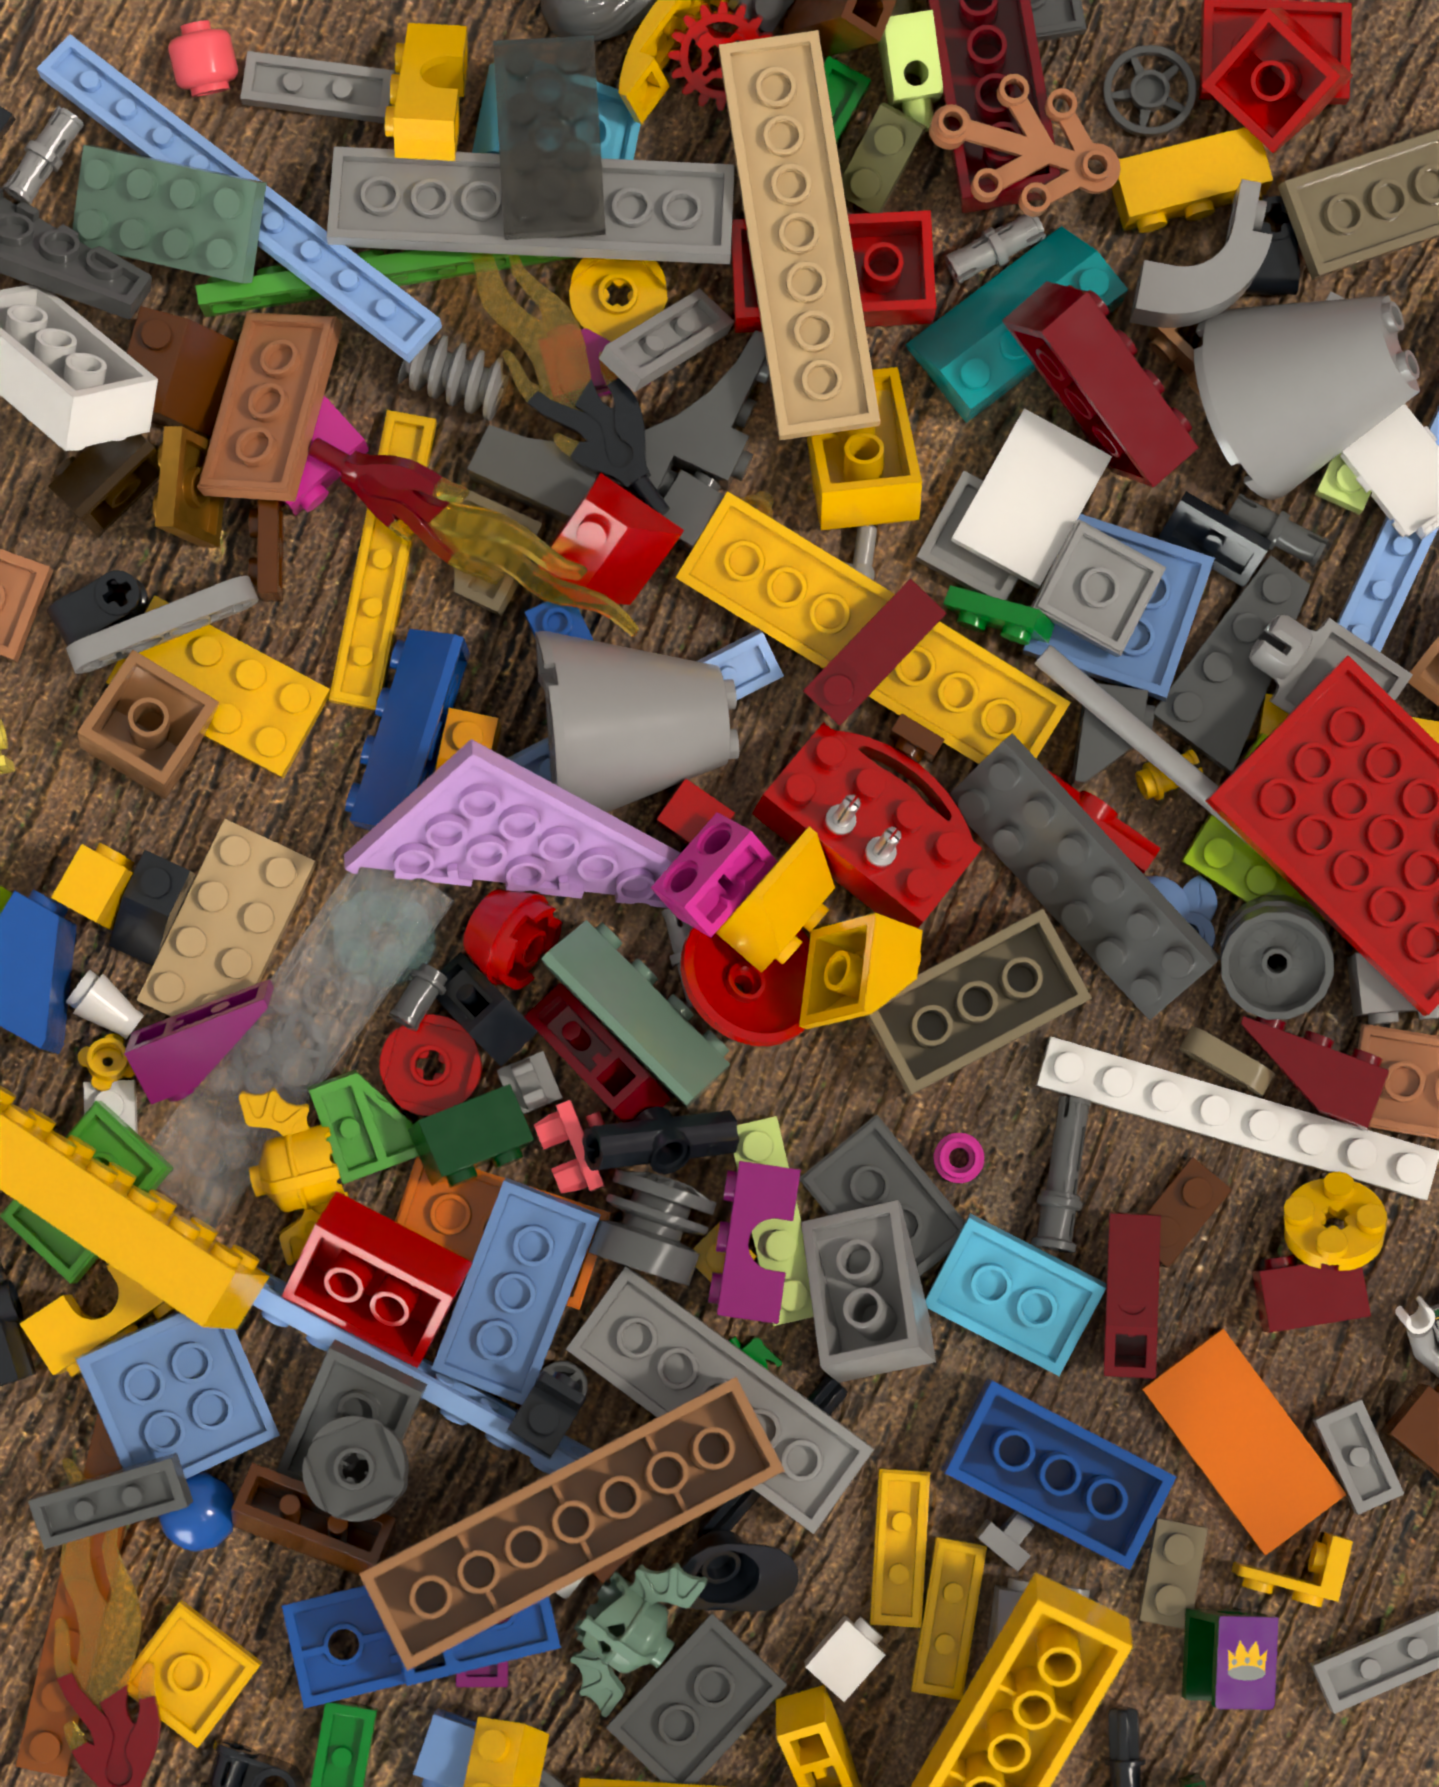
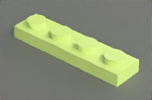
[733,1116,814,1326]

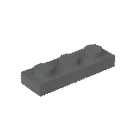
[28,1453,193,1549]

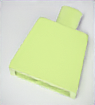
[878,10,943,132]

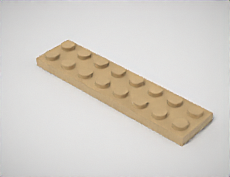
[719,30,880,441]

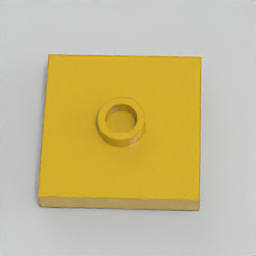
[117,1600,263,1749]

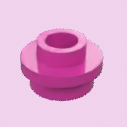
[933,1133,984,1183]

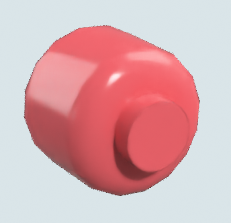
[168,20,238,97]

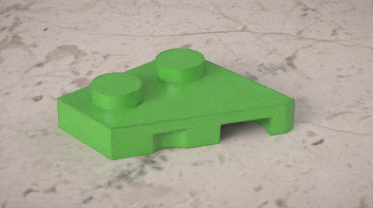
[307,1070,419,1184]

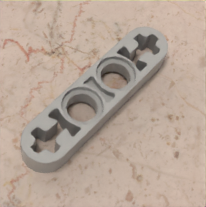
[66,576,259,674]

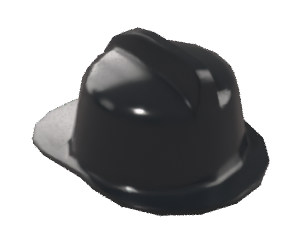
[681,1530,798,1612]

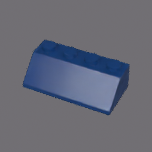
[345,628,470,831]

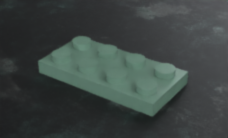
[72,145,267,283]

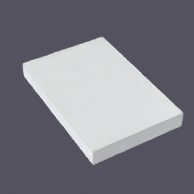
[951,408,1112,589]

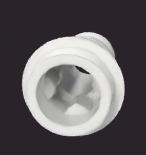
[66,969,144,1039]

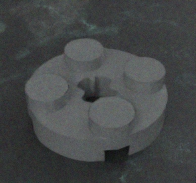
[302,1416,409,1522]

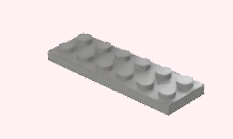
[566,1266,875,1534]

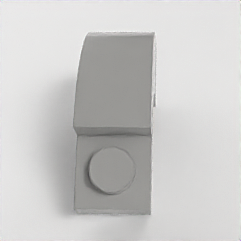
[1130,179,1273,328]

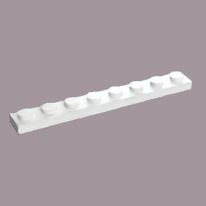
[1035,1037,1439,1200]

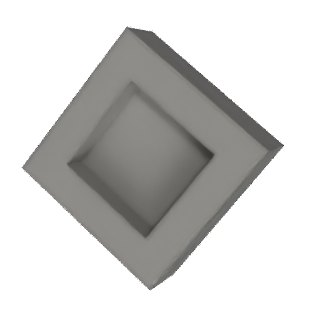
[497,1051,563,1115]
[974,1510,1034,1571]

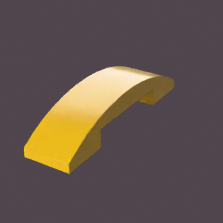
[618,0,730,124]

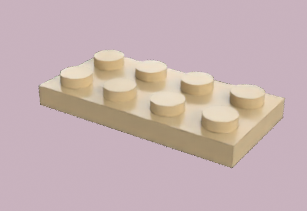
[137,819,317,1017]

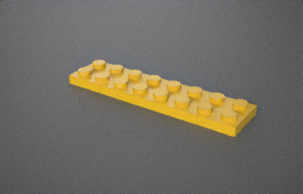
[675,491,1071,764]

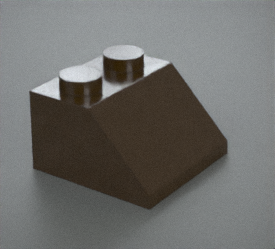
[48,434,160,538]

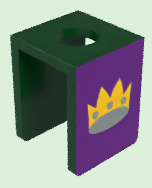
[1182,1608,1279,1710]

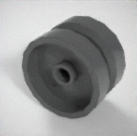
[1220,895,1334,1020]

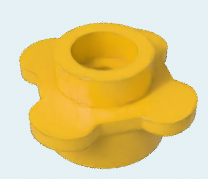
[78,1033,135,1092]

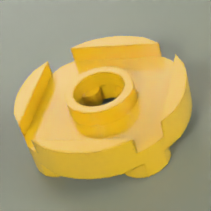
[569,258,668,342]
[1283,1172,1387,1271]

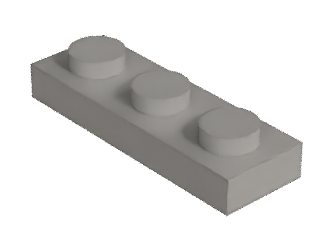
[240,51,395,124]
[599,289,735,392]
[1310,1607,1439,1714]

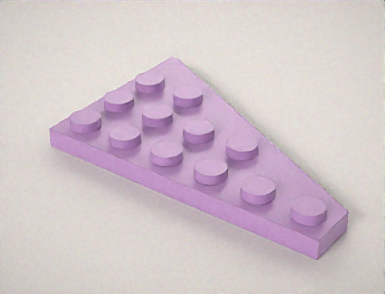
[344,739,681,908]

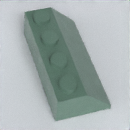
[541,920,730,1109]

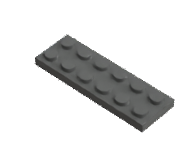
[949,733,1221,1021]

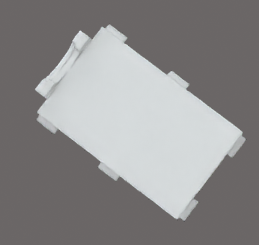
[1340,404,1439,540]

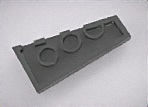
[0,188,152,320]
[1154,555,1310,775]

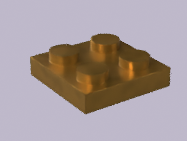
[153,426,224,548]

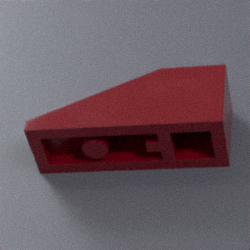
[803,578,947,726]
[524,983,670,1122]

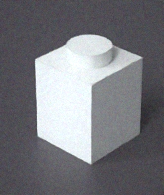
[804,1615,885,1702]

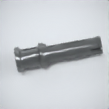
[1031,1096,1091,1253]

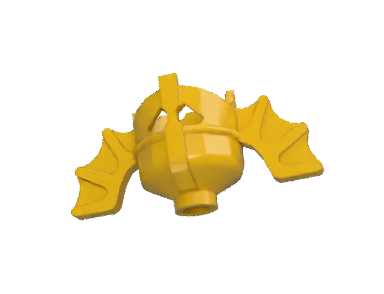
[239,1088,349,1265]

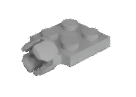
[1249,615,1413,714]

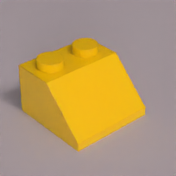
[716,826,835,973]
[799,913,923,1029]

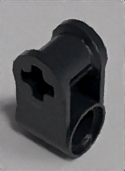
[1245,195,1300,295]
[47,570,148,647]
[200,1739,305,1787]

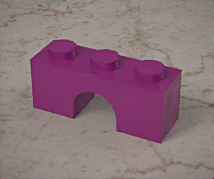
[708,1161,801,1324]

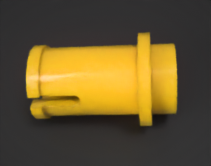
[1135,750,1203,801]

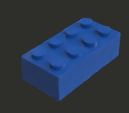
[941,1378,1176,1570]

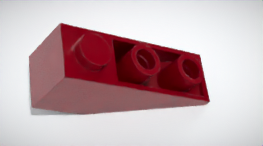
[1241,1016,1389,1131]
[1104,1212,1161,1379]

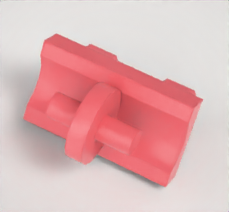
[534,1100,605,1194]

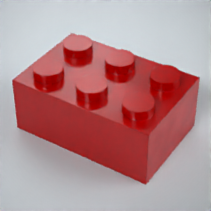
[281,1191,473,1369]

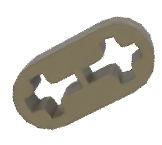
[1179,1026,1275,1097]

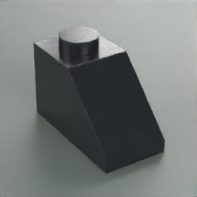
[109,850,197,966]
[436,952,538,1066]

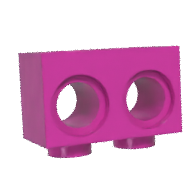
[651,812,778,938]

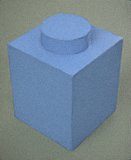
[413,1708,477,1787]

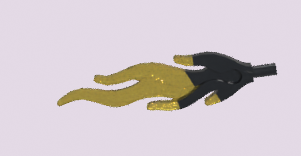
[471,253,670,515]

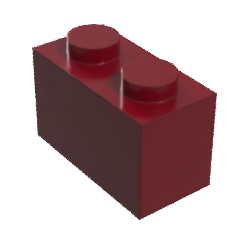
[1252,1255,1371,1333]

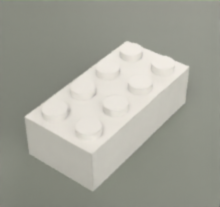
[0,284,158,451]

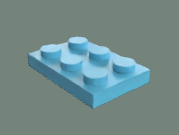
[925,1213,1107,1376]

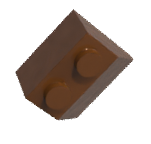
[127,306,238,439]

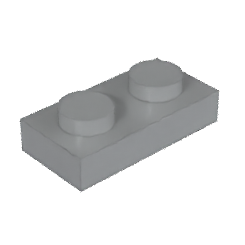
[1312,1399,1404,1515]

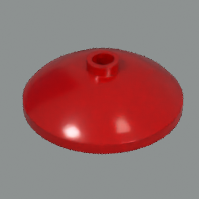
[680,928,810,1046]

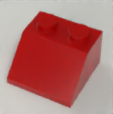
[1201,8,1353,153]
[535,473,684,605]

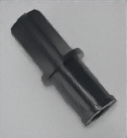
[1104,1707,1146,1787]

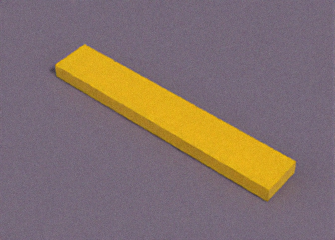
[329,410,437,711]

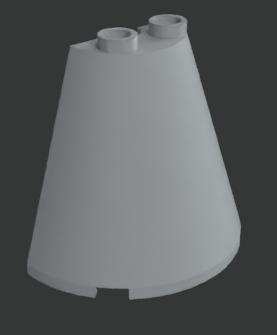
[1194,295,1420,500]
[535,631,739,813]

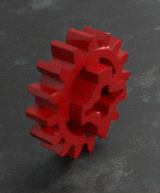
[668,0,773,111]

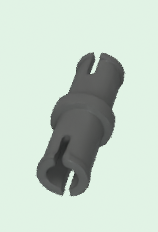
[1228,493,1329,568]

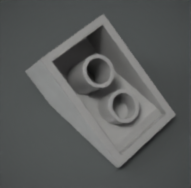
[801,1200,936,1383]

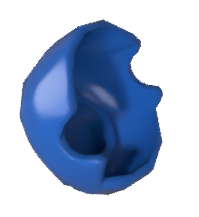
[158,1471,235,1552]

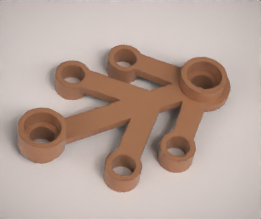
[929,74,1120,217]

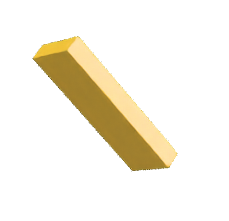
[869,1468,930,1628]
[910,1536,987,1700]

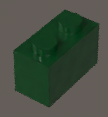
[408,1084,534,1188]

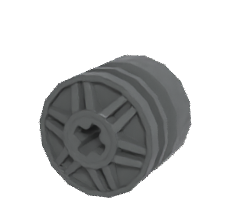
[589,1169,717,1286]

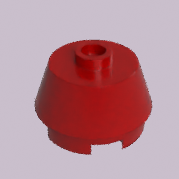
[463,889,562,990]

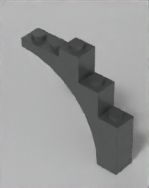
[467,330,770,523]

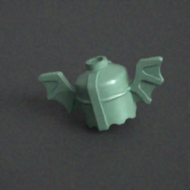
[570,1563,708,1717]

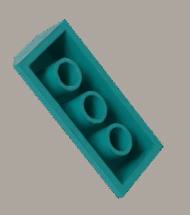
[906,226,1128,423]

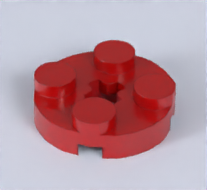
[379,1015,482,1117]

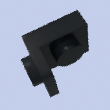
[506,1371,587,1460]

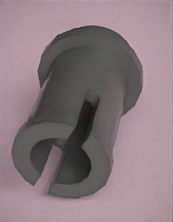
[389,963,448,1031]

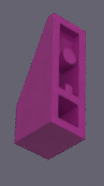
[124,979,274,1105]

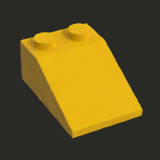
[807,367,922,531]

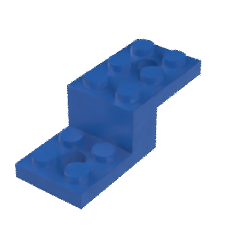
[282,1585,561,1709]

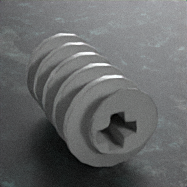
[398,334,510,421]

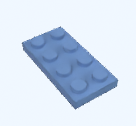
[431,1178,601,1405]

